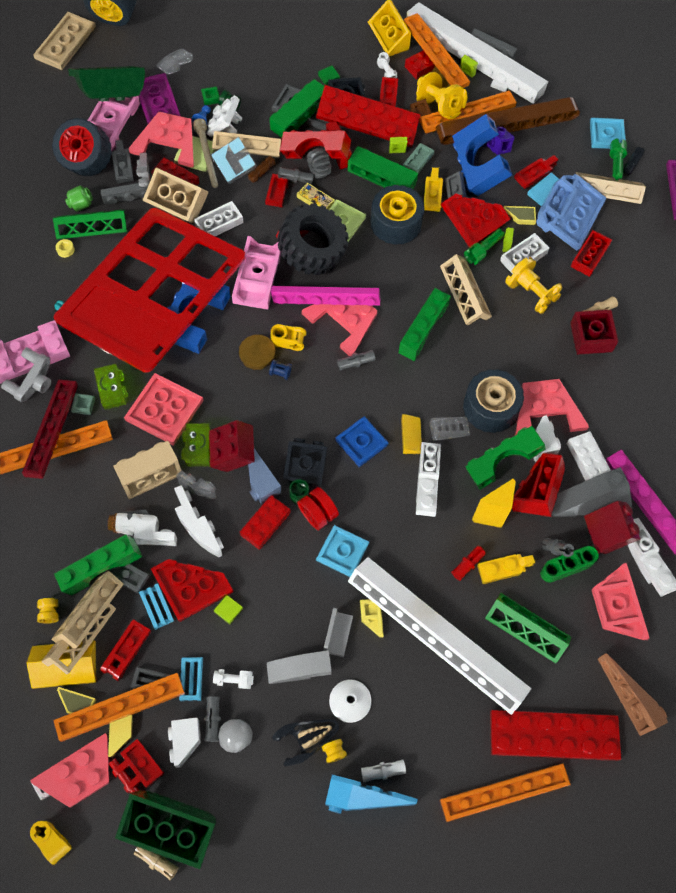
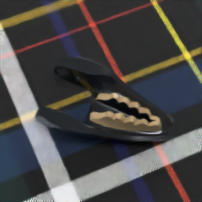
[272,719,339,767]

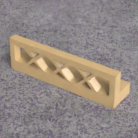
[212,131,282,158]
[576,172,646,204]
[440,254,492,325]
[52,571,123,649]
[41,603,116,675]

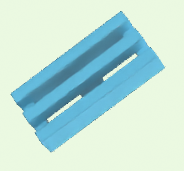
[139,584,174,630]
[179,657,203,701]

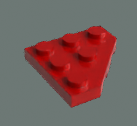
[440,194,510,248]
[151,559,234,622]

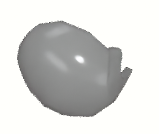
[218,719,253,753]

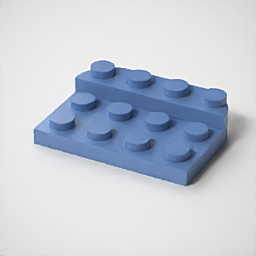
[536,174,606,251]

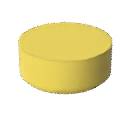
[56,239,75,258]

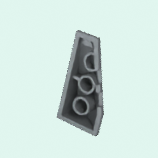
[552,467,633,517]

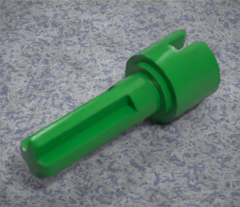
[610,138,627,180]
[464,229,505,265]

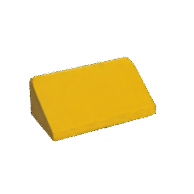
[401,414,422,454]

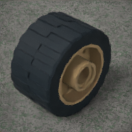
[463,369,524,433]

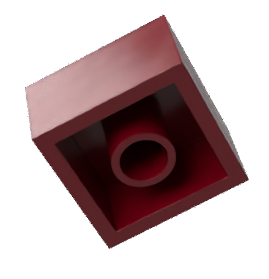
[570,310,618,355]
[209,420,255,472]

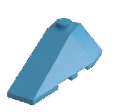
[325,775,418,814]

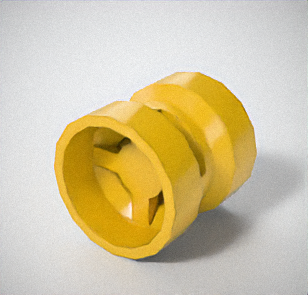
[37,598,59,623]

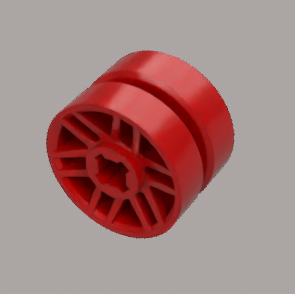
[297,487,339,531]

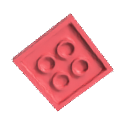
[124,373,204,446]

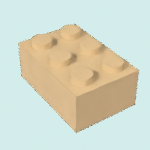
[143,168,208,223]
[113,441,183,499]

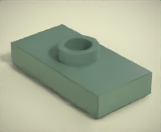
[402,143,435,174]

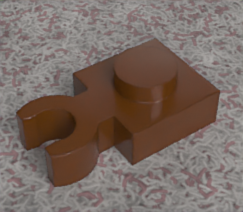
[404,98,431,120]

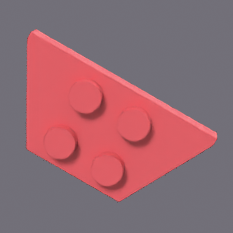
[592,563,650,640]
[30,733,110,808]

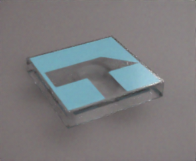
[210,136,257,184]

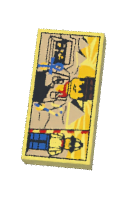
[297,183,335,210]

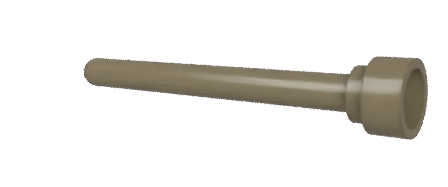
[193,119,218,188]

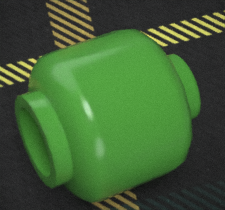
[65,186,93,212]

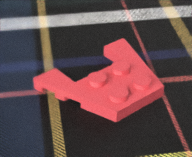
[129,112,194,168]
[302,304,378,356]
[515,379,589,436]

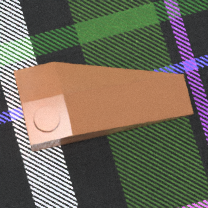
[598,653,668,736]

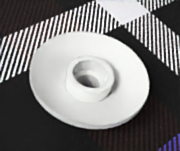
[329,680,371,723]

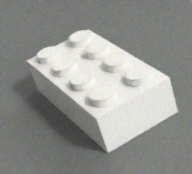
[194,201,243,236]
[500,233,549,274]
[566,431,611,481]

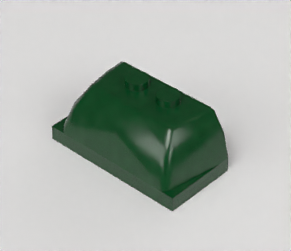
[68,66,145,101]
[115,791,216,869]

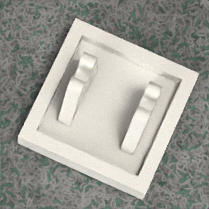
[206,95,242,137]

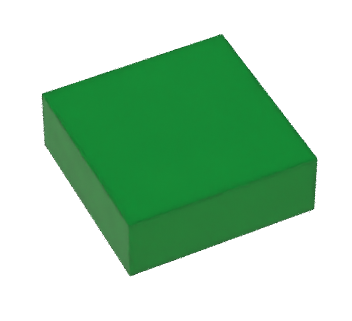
[318,66,340,86]
[201,87,220,105]

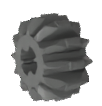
[307,148,332,179]

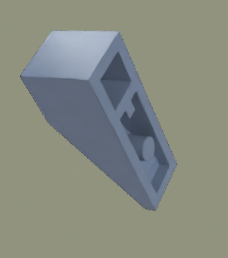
[248,449,281,505]

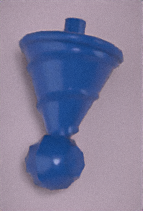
[192,105,211,125]

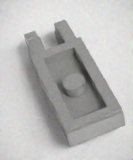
[136,153,150,187]

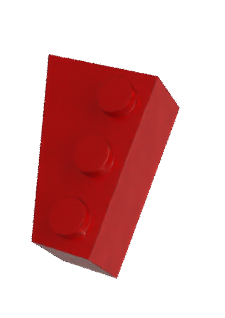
[512,453,565,517]

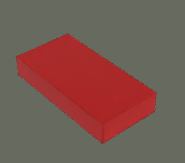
[265,174,289,207]

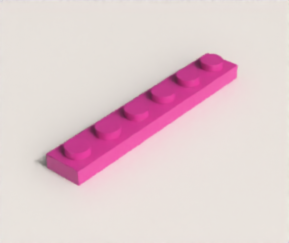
[270,286,381,306]
[606,449,676,555]

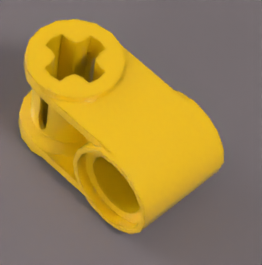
[271,324,306,351]
[30,821,72,865]

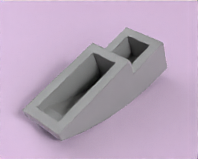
[267,650,331,684]

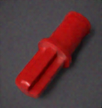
[451,546,485,581]

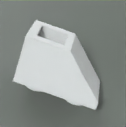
[534,415,561,462]
[168,718,201,768]

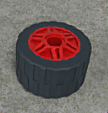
[52,118,112,176]

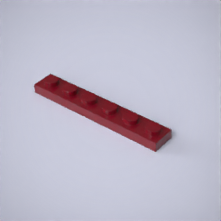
[22,380,78,479]

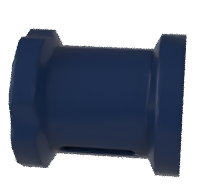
[269,359,292,380]

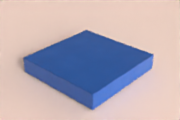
[335,416,389,467]

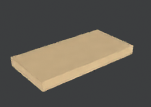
[33,12,96,70]

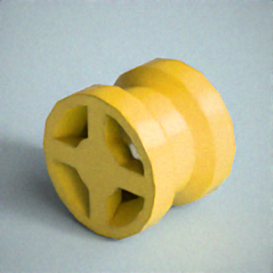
[322,739,347,764]

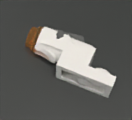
[108,510,177,546]

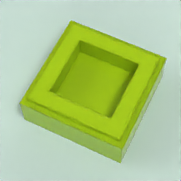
[460,55,478,78]
[389,137,407,153]
[502,227,514,252]
[214,595,243,624]

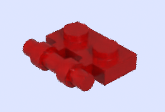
[109,739,165,793]

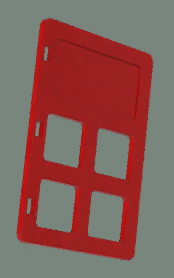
[54,208,246,372]

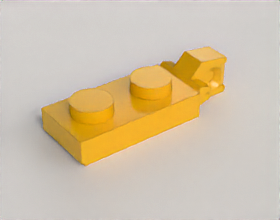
[424,167,443,212]
[477,554,535,584]

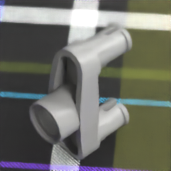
[1,347,51,402]

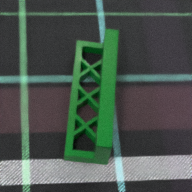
[53,209,127,239]
[485,593,571,663]

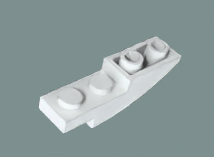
[416,442,441,517]
[174,485,224,557]
[628,518,676,597]

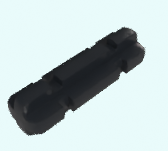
[623,147,645,175]

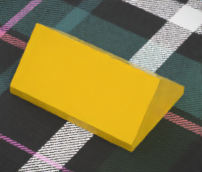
[368,0,411,56]
[472,479,516,528]
[27,640,96,689]

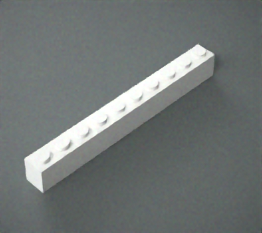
[406,2,548,104]
[348,557,531,715]

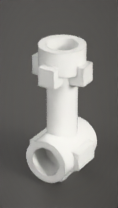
[377,52,397,78]
[213,669,254,689]

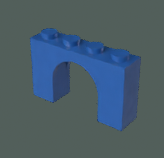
[452,114,512,196]
[167,276,231,354]

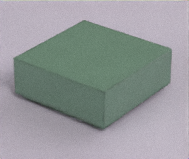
[71,393,95,415]

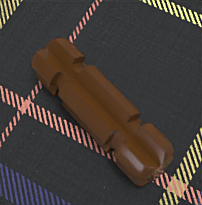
[248,156,275,183]

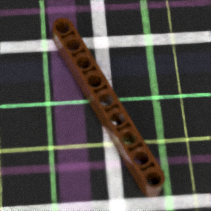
[436,97,580,145]

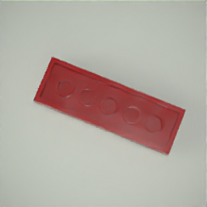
[316,85,420,147]
[490,710,621,761]

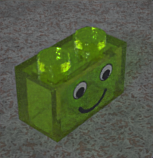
[94,364,128,410]
[181,424,211,466]

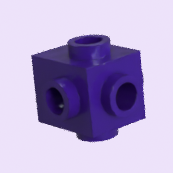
[486,127,514,155]

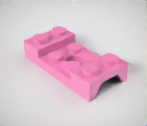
[87,96,140,152]
[232,236,282,309]
[0,320,70,383]

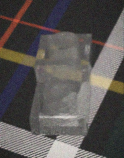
[157,48,193,74]
[176,470,216,500]

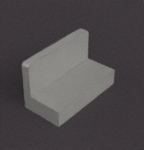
[324,608,353,657]

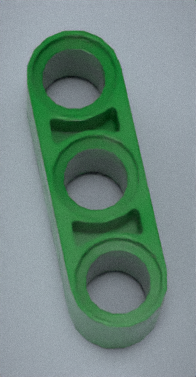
[540,546,599,583]

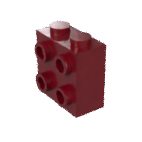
[584,501,640,554]

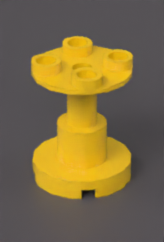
[416,72,468,119]
[505,257,563,314]

